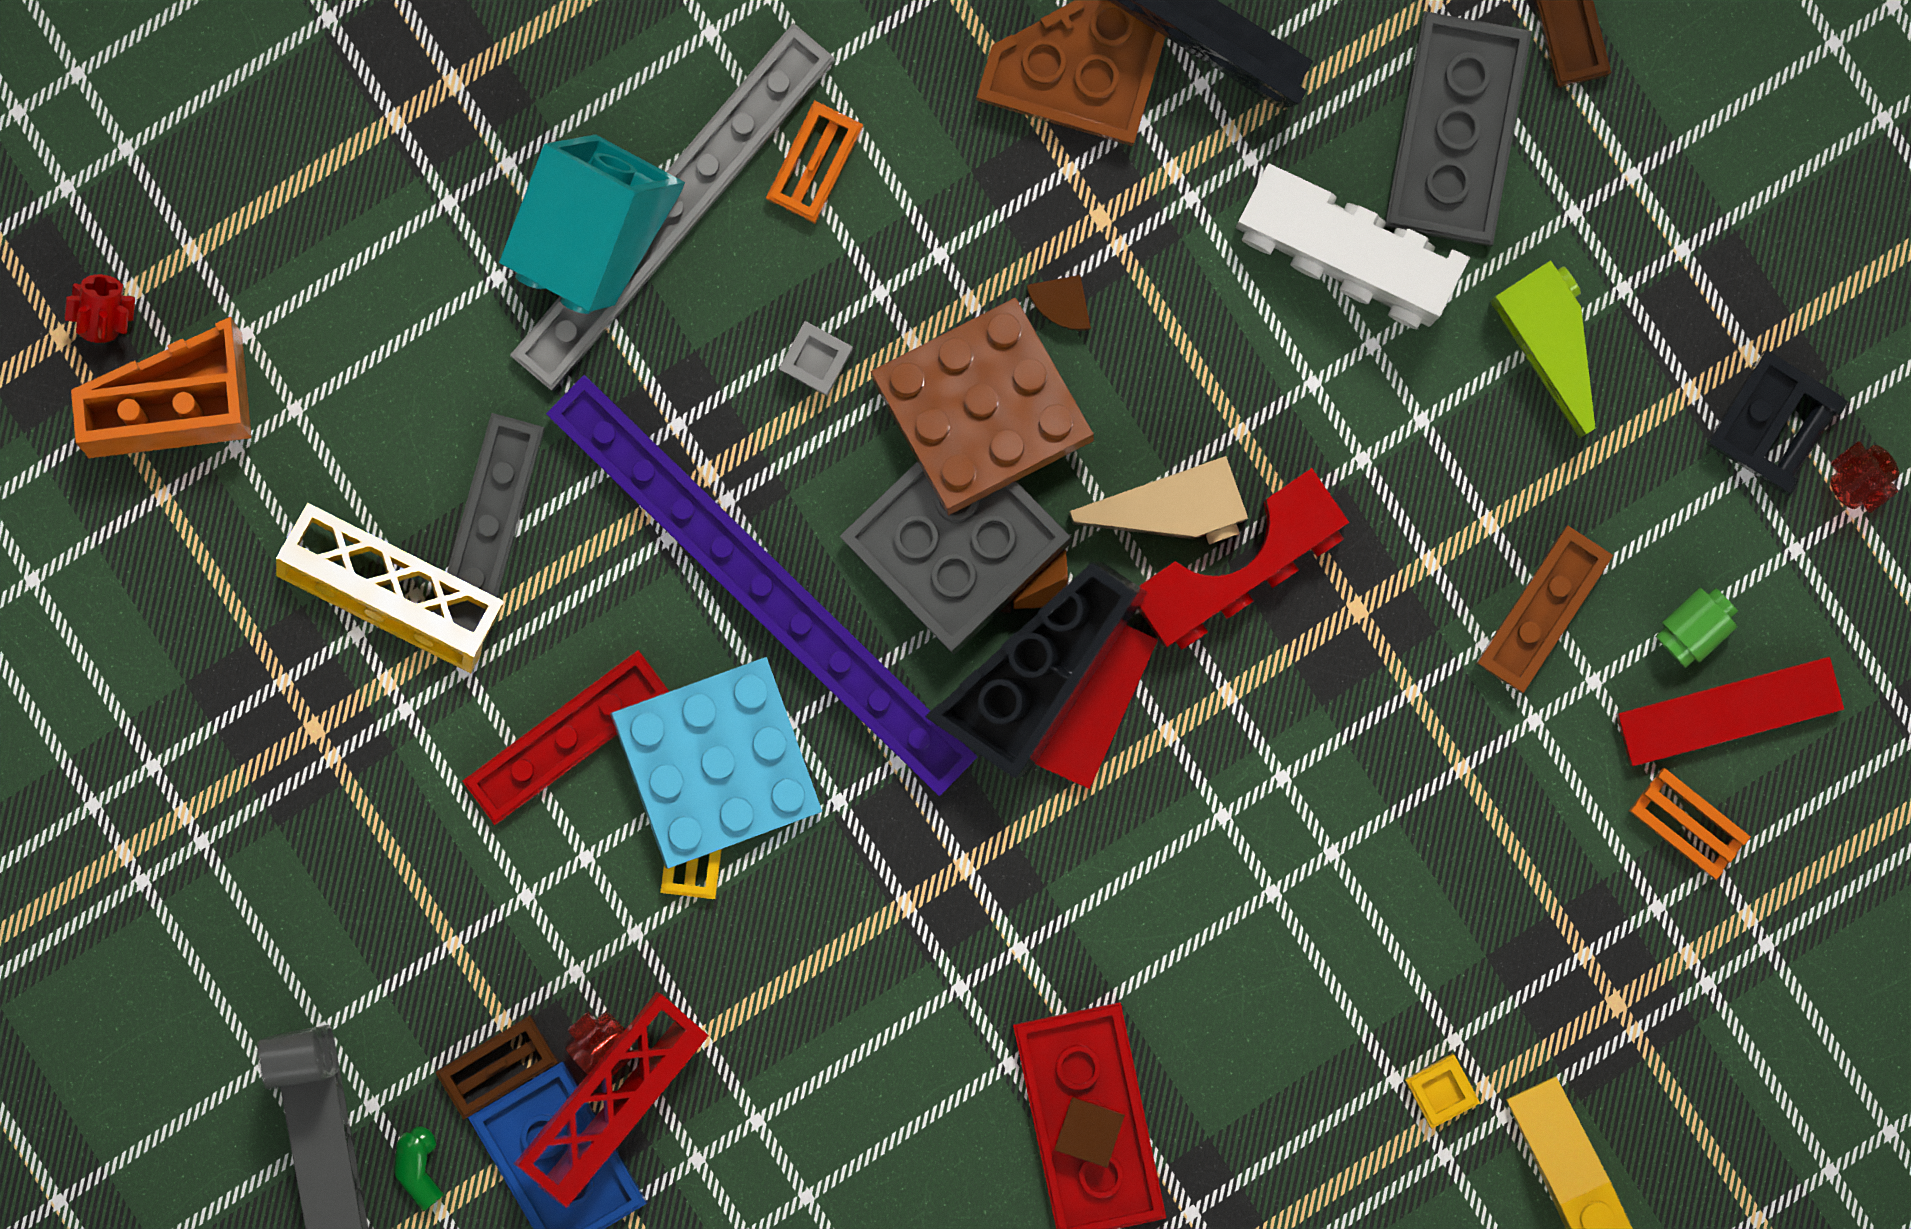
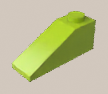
[1490,260,1596,438]

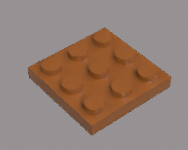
[870,297,1094,516]

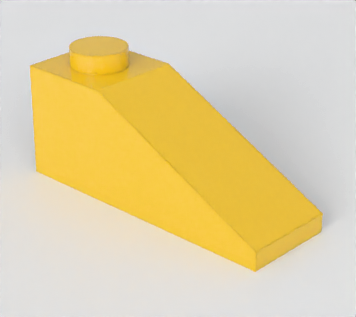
[1506,1076,1632,1229]

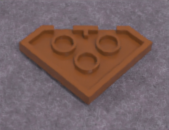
[976,0,1165,146]

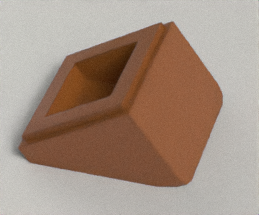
[1013,549,1068,609]

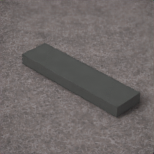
[435,413,546,639]

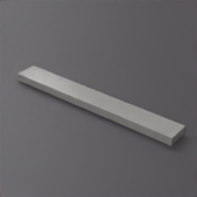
[510,23,835,392]

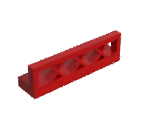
[514,992,709,1208]

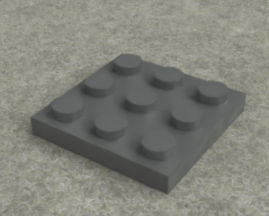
[839,461,1073,655]

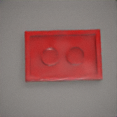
[1035,625,1158,789]

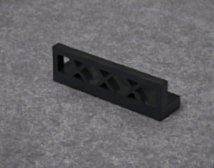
[1108,0,1313,109]

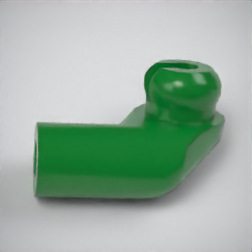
[394,1126,445,1212]

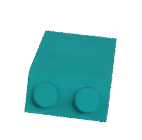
[499,134,685,314]

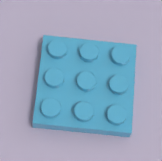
[610,657,822,869]

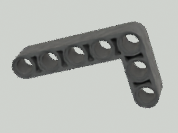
[258,1024,369,1229]

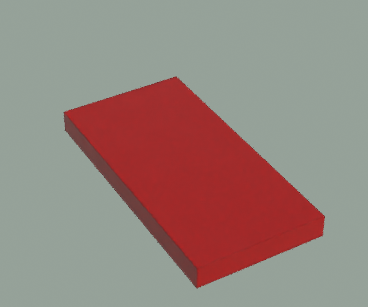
[1013,1002,1166,1229]

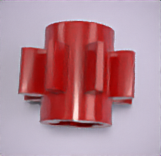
[64,274,135,343]

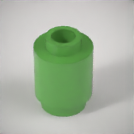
[1655,587,1738,668]

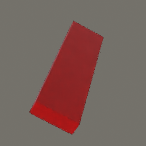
[462,650,670,825]
[1616,657,1845,767]

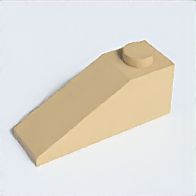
[1069,456,1248,545]

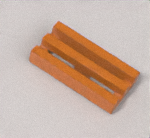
[766,100,864,224]
[1628,768,1751,880]

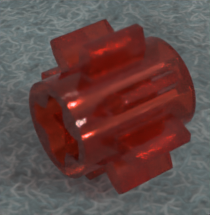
[1830,441,1899,513]
[565,1011,632,1077]

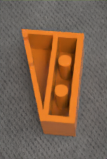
[71,316,252,458]

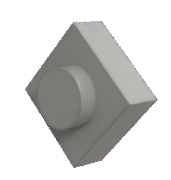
[779,321,853,396]

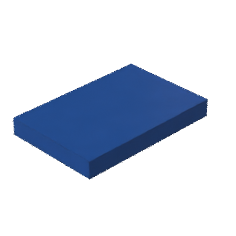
[468,1061,648,1229]

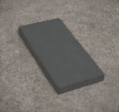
[1384,11,1532,247]

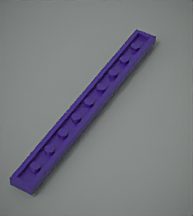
[546,375,977,796]

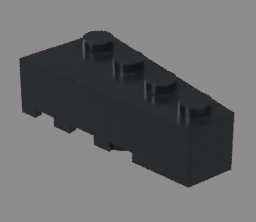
[925,562,1148,779]

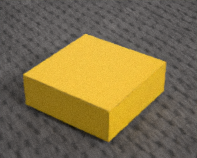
[1404,1053,1480,1129]

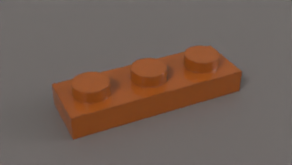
[1475,525,1614,693]

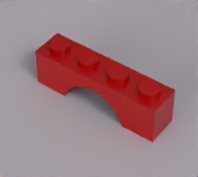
[1138,468,1349,650]

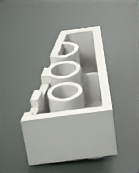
[1235,163,1470,330]

